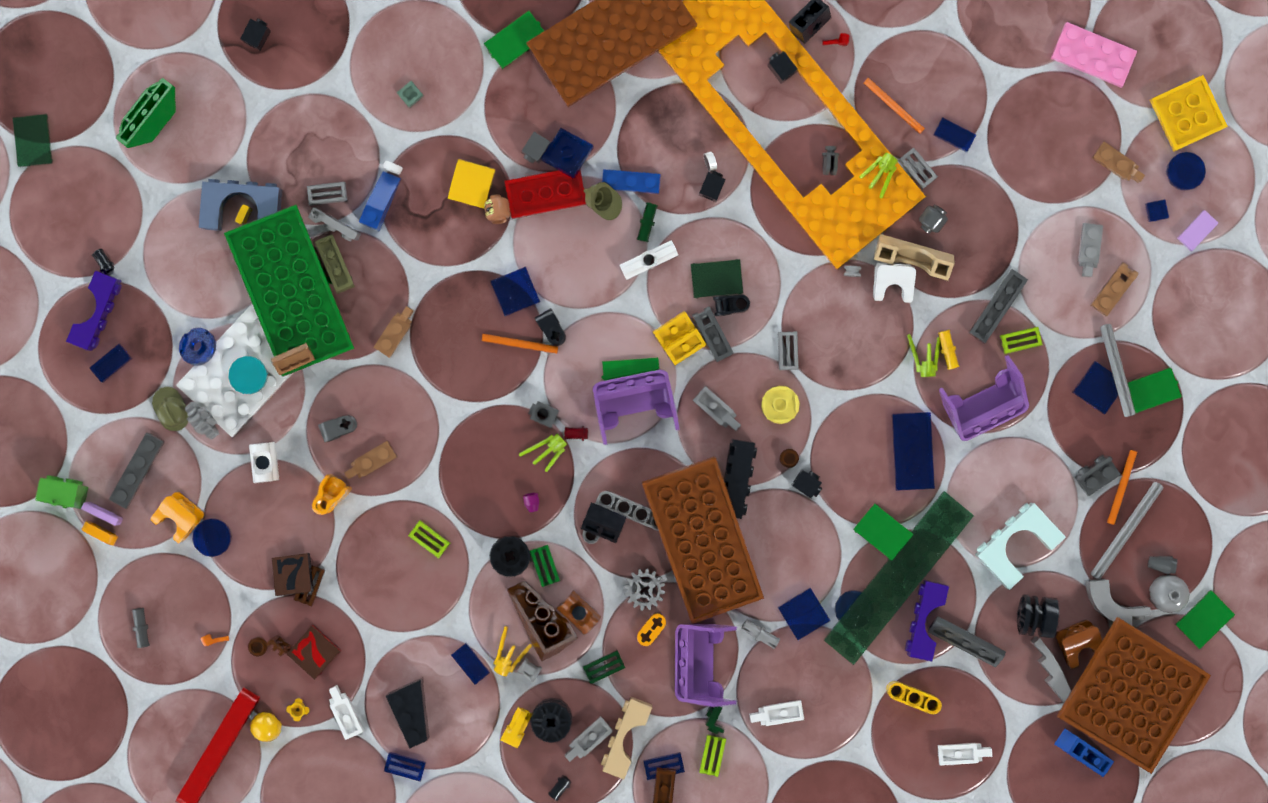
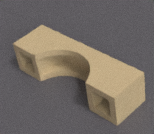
[874,234,954,281]
[601,697,652,779]

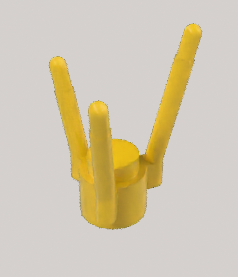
[494,626,532,677]

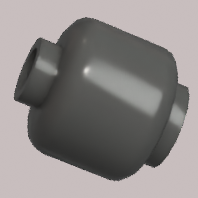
[919,204,948,234]

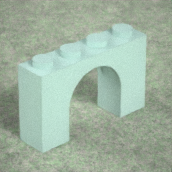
[975,503,1066,590]

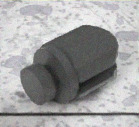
[822,146,839,175]

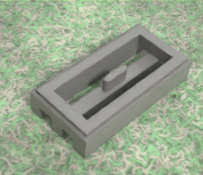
[898,147,938,190]
[307,182,348,206]
[778,331,799,370]

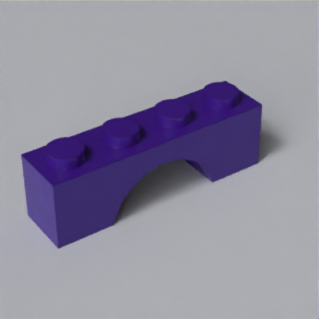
[66,270,122,351]
[905,580,949,662]

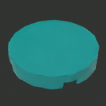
[228,356,268,394]

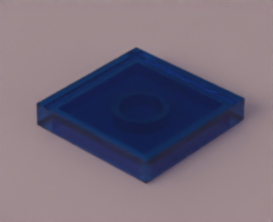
[541,128,594,178]
[491,267,540,317]
[1072,361,1118,414]
[778,588,831,640]

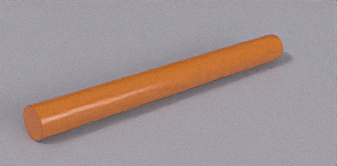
[864,78,925,134]
[482,334,559,354]
[1107,450,1137,525]

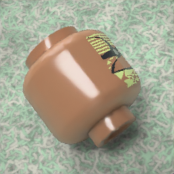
[484,194,511,224]

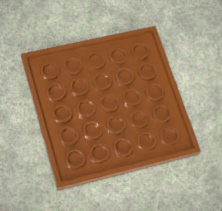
[1057,617,1211,774]

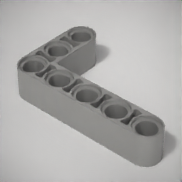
[582,490,659,544]

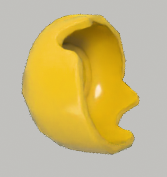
[250,712,281,742]

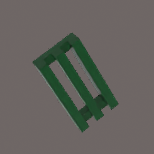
[583,650,626,684]

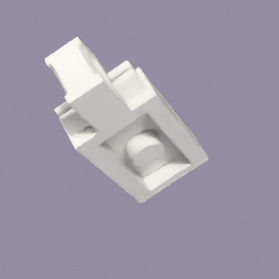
[329,685,364,740]
[749,700,804,726]
[938,743,992,766]

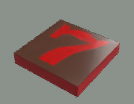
[287,625,341,680]

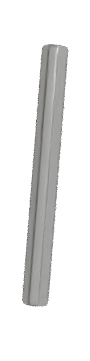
[1091,482,1163,580]

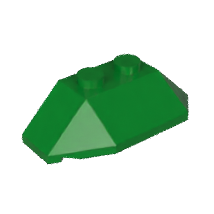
[116,78,176,148]

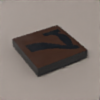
[272,553,314,596]

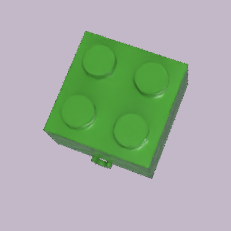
[35,475,88,509]

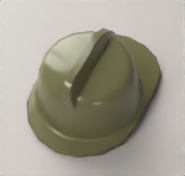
[584,182,622,220]
[152,387,189,431]

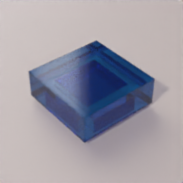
[1145,199,1169,222]

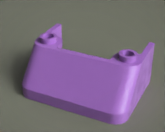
[939,355,1029,441]
[593,370,680,445]
[675,624,737,707]

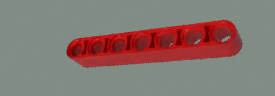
[175,687,260,803]

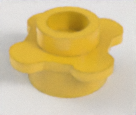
[286,698,310,721]

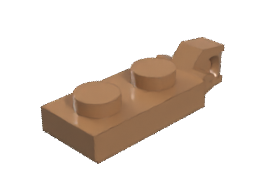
[1092,142,1145,183]
[373,306,414,358]
[344,441,397,479]

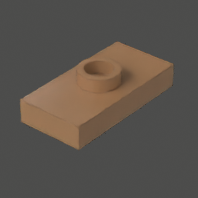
[271,343,315,375]

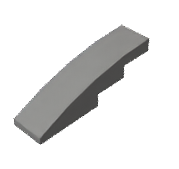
[1031,636,1071,703]

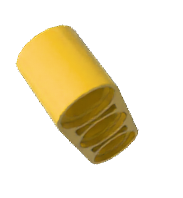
[886,681,942,714]

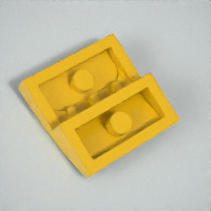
[448,159,495,209]
[653,311,707,365]

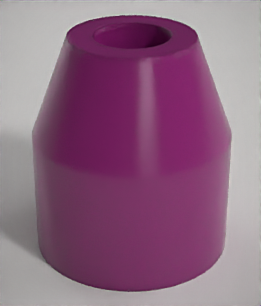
[523,492,540,512]

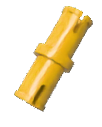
[938,330,960,370]

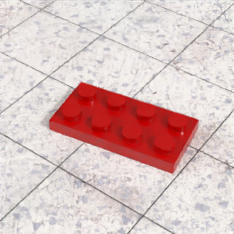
[505,166,586,219]

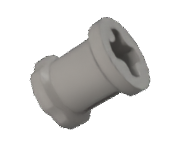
[517,658,542,682]

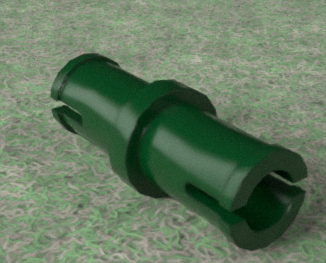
[637,202,658,242]

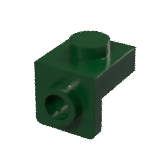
[705,706,725,734]

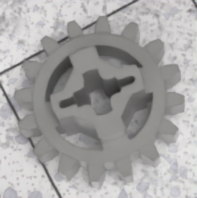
[185,402,219,440]
[624,568,665,611]

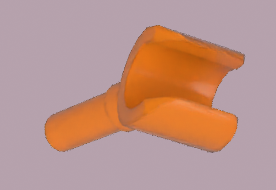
[201,634,229,646]

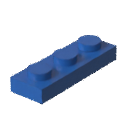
[602,169,660,194]

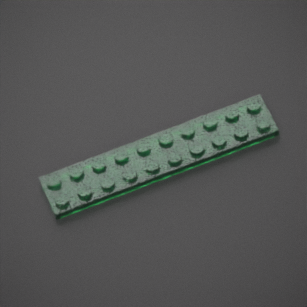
[823,491,974,665]

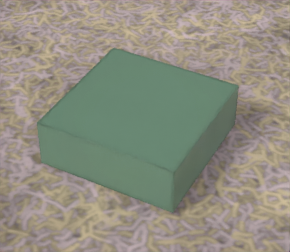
[397,81,424,108]

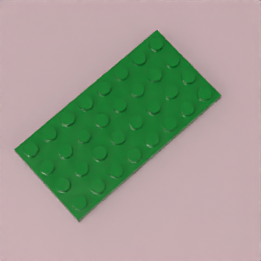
[224,205,355,377]

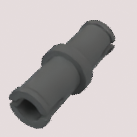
[132,608,150,648]

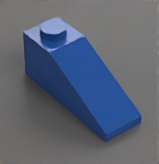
[359,171,401,232]
[1054,729,1114,777]

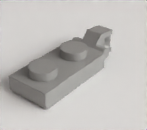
[308,207,361,242]
[1078,223,1103,277]
[693,386,741,431]
[565,716,613,762]

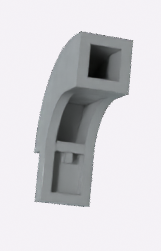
[1085,579,1151,624]

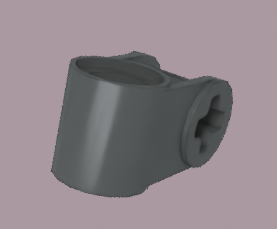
[318,416,357,443]

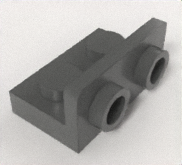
[1075,455,1121,496]

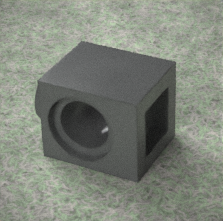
[522,132,551,164]
[528,401,559,428]

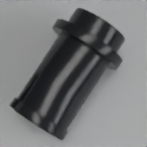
[92,248,115,274]
[548,775,571,801]

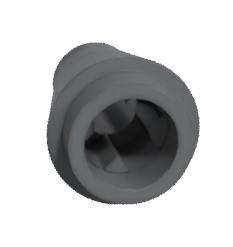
[1148,556,1177,575]

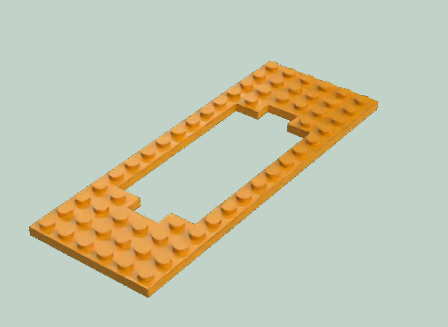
[658,0,926,270]

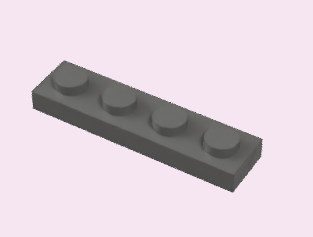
[969,269,1028,343]
[109,432,164,509]
[928,616,1006,668]

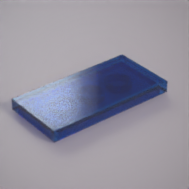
[892,412,935,491]

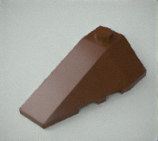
[507,581,578,661]

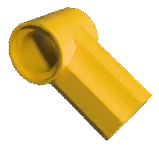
[500,707,532,749]

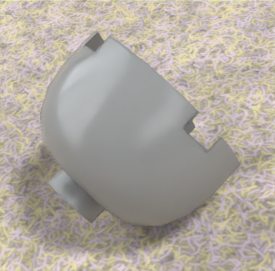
[1149,575,1190,613]

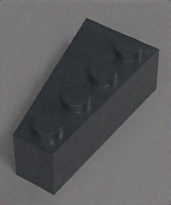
[724,439,757,519]

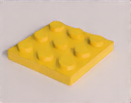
[1150,75,1228,151]

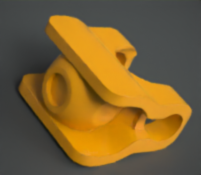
[312,474,352,515]
[150,492,204,544]

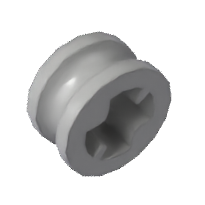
[844,266,861,277]

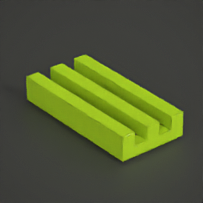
[1000,327,1043,354]
[408,520,450,559]
[699,734,726,777]

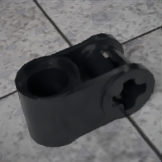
[713,295,750,316]
[535,308,566,346]

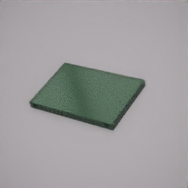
[13,114,53,167]
[691,259,743,299]

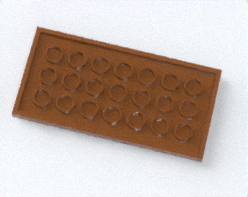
[526,0,697,107]
[642,456,764,624]

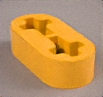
[81,520,118,546]
[637,613,666,646]

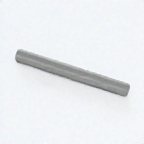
[1100,324,1135,417]

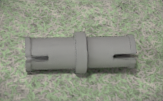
[741,619,780,649]

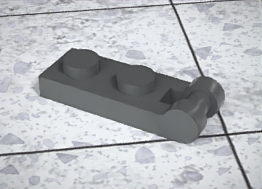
[692,306,734,362]

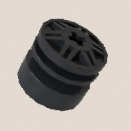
[490,536,530,577]
[1017,594,1059,638]
[531,698,573,743]

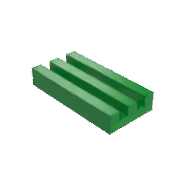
[530,545,560,587]

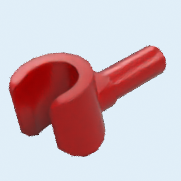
[823,33,850,46]

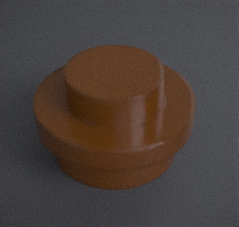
[780,449,799,468]
[248,637,268,657]

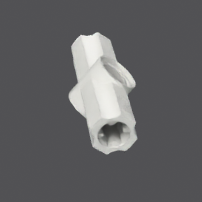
[619,240,678,280]

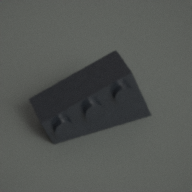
[386,677,429,749]

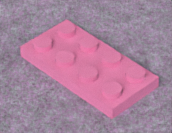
[1051,22,1137,87]

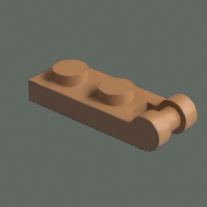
[1091,262,1139,317]

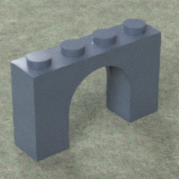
[199,179,282,231]

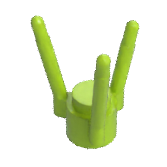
[859,153,898,198]
[907,334,940,377]
[519,433,567,472]

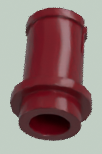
[564,426,588,441]

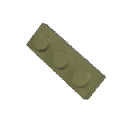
[315,234,355,294]

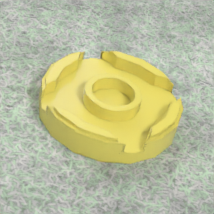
[761,386,800,424]

